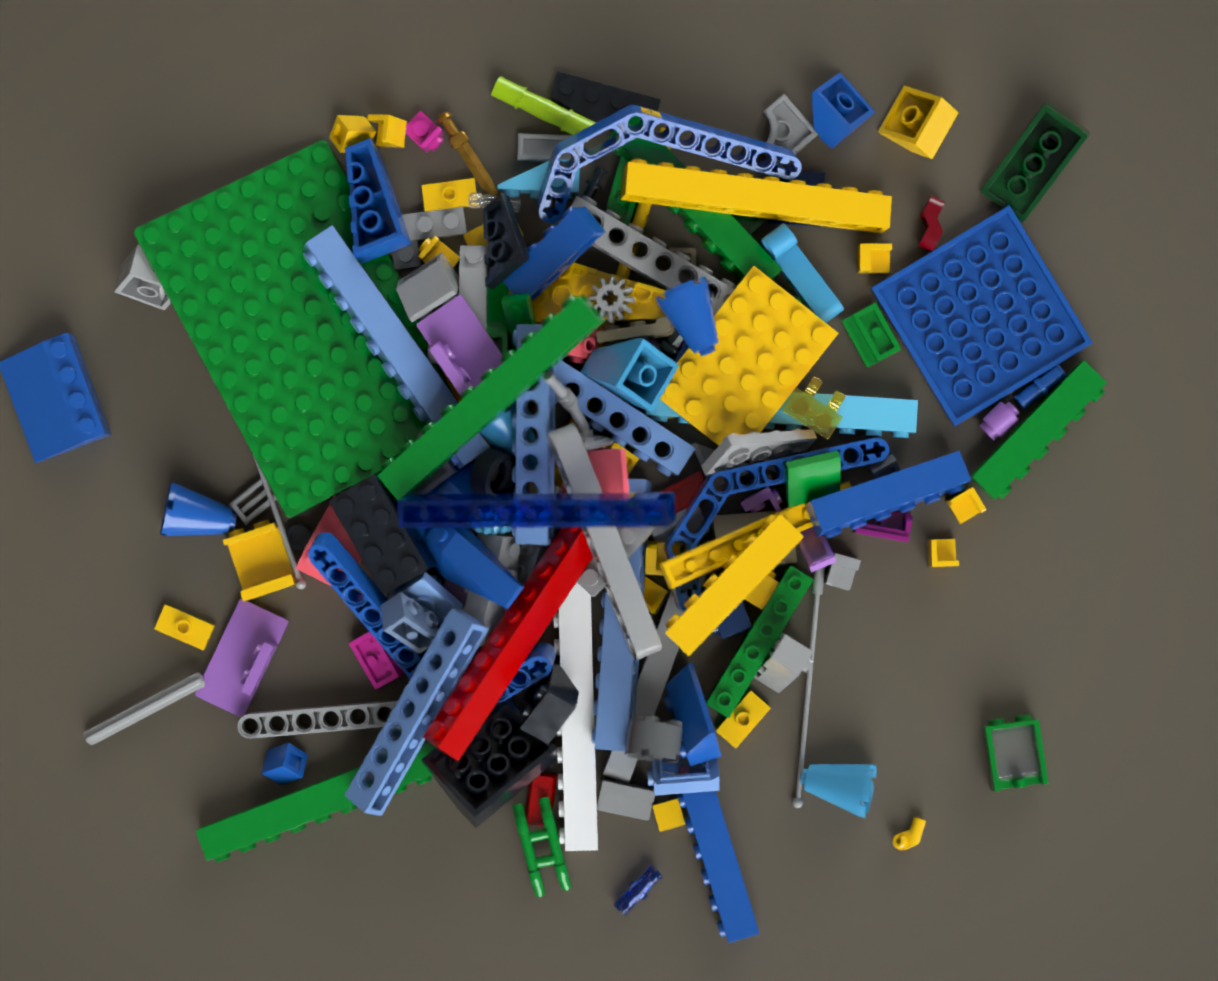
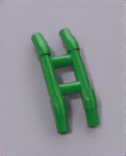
[512,797,571,897]

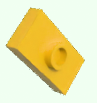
[421,178,479,212]
[154,604,215,650]
[715,690,771,748]

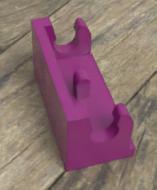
[853,511,913,542]

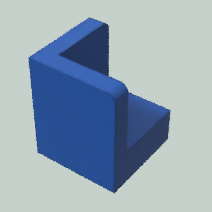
[261,743,308,785]

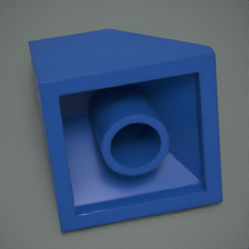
[812,72,875,149]

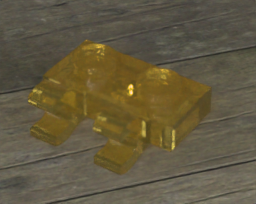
[782,376,846,440]

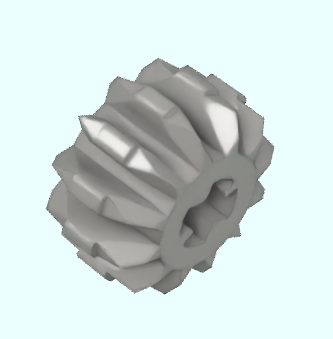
[589,276,636,323]

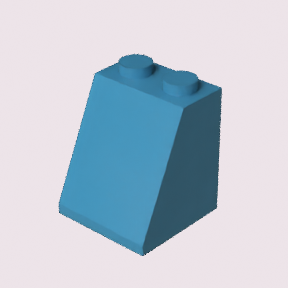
[580,338,679,412]

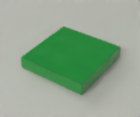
[785,451,841,507]

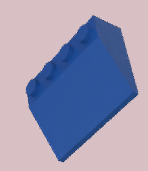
[0,333,111,463]

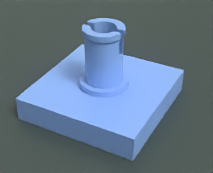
[388,572,464,626]

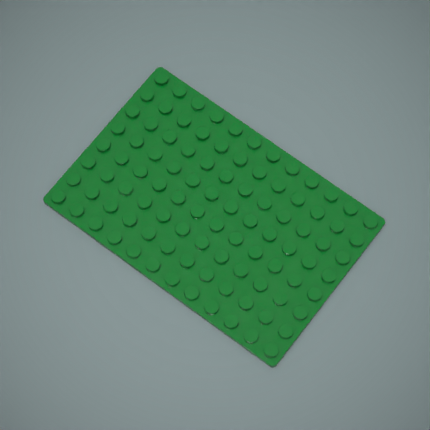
[134,140,453,518]

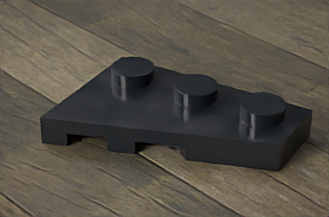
[483,193,530,290]

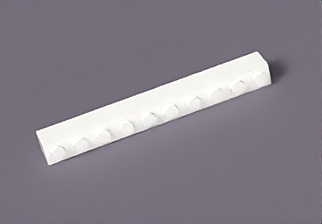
[554,582,598,851]

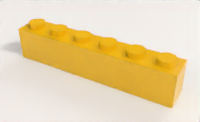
[665,514,804,656]

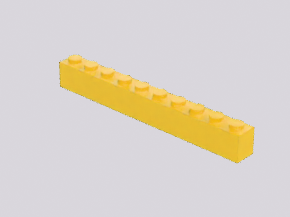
[620,159,892,234]

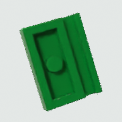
[841,302,901,369]

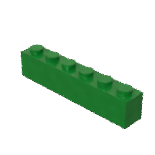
[970,360,1107,500]

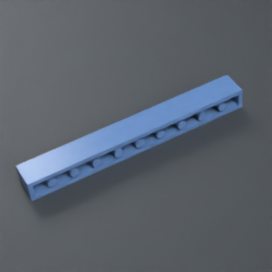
[303,225,490,469]
[591,479,652,751]

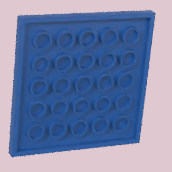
[871,205,1093,427]

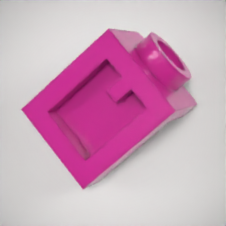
[406,110,444,153]

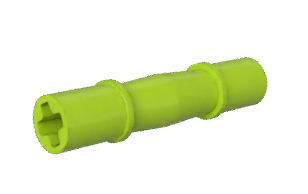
[491,76,596,142]

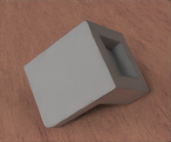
[824,553,861,590]

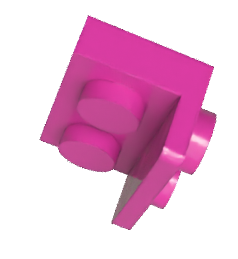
[349,631,404,690]

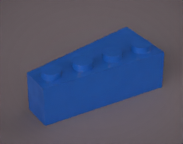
[345,138,412,264]

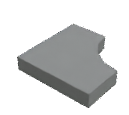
[763,93,818,166]

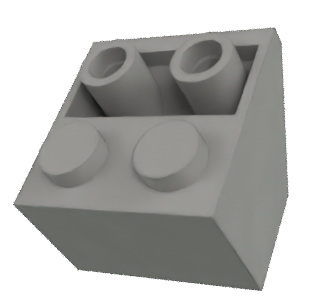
[396,253,459,322]

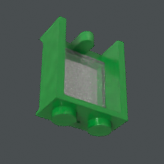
[981,714,1049,792]

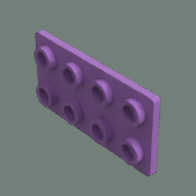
[417,295,503,395]
[195,599,289,717]

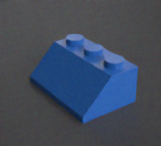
[663,663,722,766]

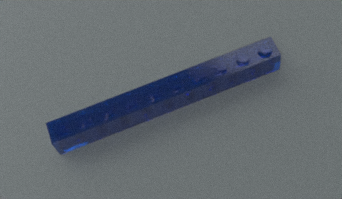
[397,492,676,528]

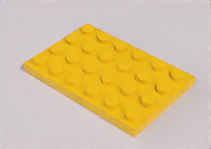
[660,266,838,446]

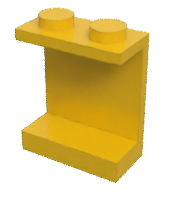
[223,519,297,602]

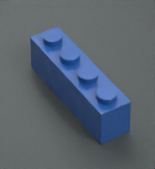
[503,207,606,302]

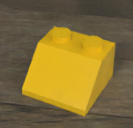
[878,86,959,159]

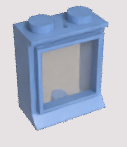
[646,728,719,796]

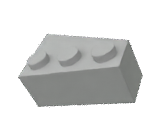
[754,632,814,693]

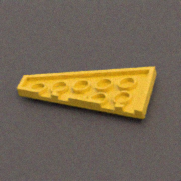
[509,263,667,323]

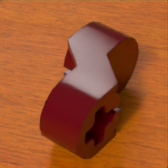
[918,195,945,252]

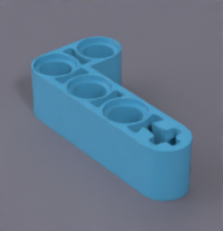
[760,223,844,323]

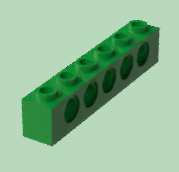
[705,565,814,718]

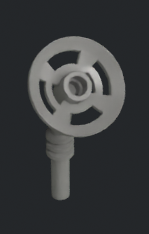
[543,371,613,450]

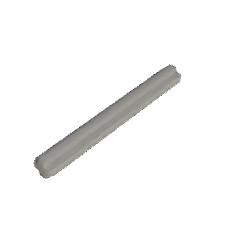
[84,672,205,745]

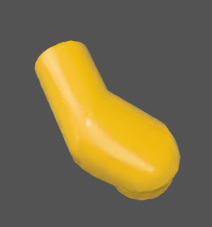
[892,816,926,850]

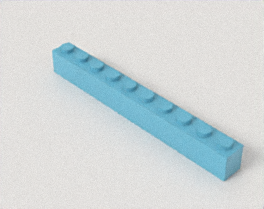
[646,392,918,438]

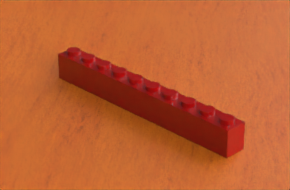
[423,510,593,761]

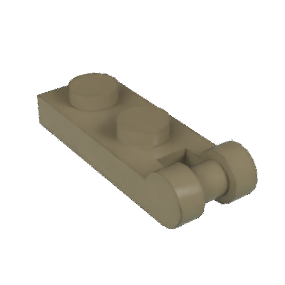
[596,317,675,346]

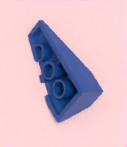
[426,515,524,608]

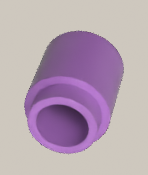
[979,402,1019,441]

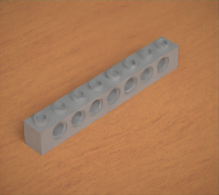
[570,195,736,315]

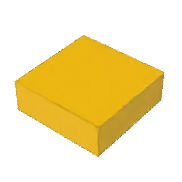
[652,798,685,832]

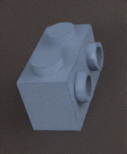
[380,592,439,654]

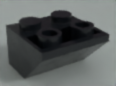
[520,661,579,744]

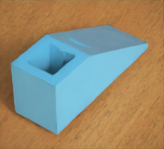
[498,159,580,200]

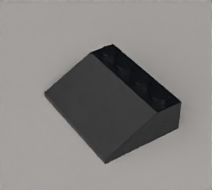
[421,698,557,828]

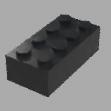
[329,471,437,595]

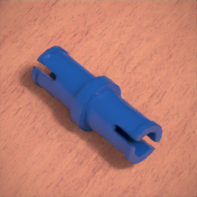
[1014,365,1067,410]

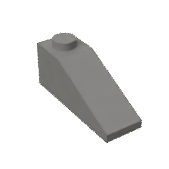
[459,245,488,330]

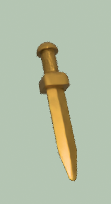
[438,112,498,199]

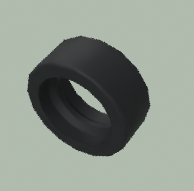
[470,448,516,503]

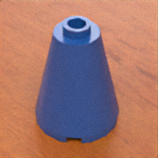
[656,277,719,357]
[160,483,237,536]

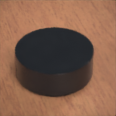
[286,524,312,551]

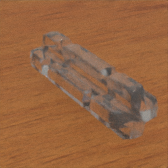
[468,192,521,213]

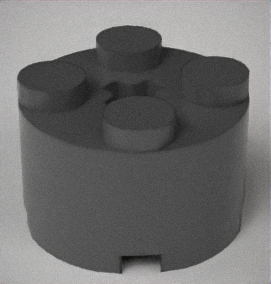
[624,716,683,763]

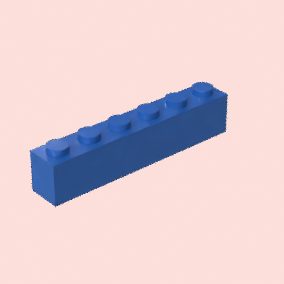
[806,451,971,538]
[677,791,760,943]

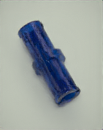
[614,865,663,916]

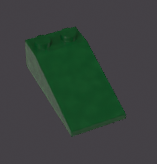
[980,101,1090,223]

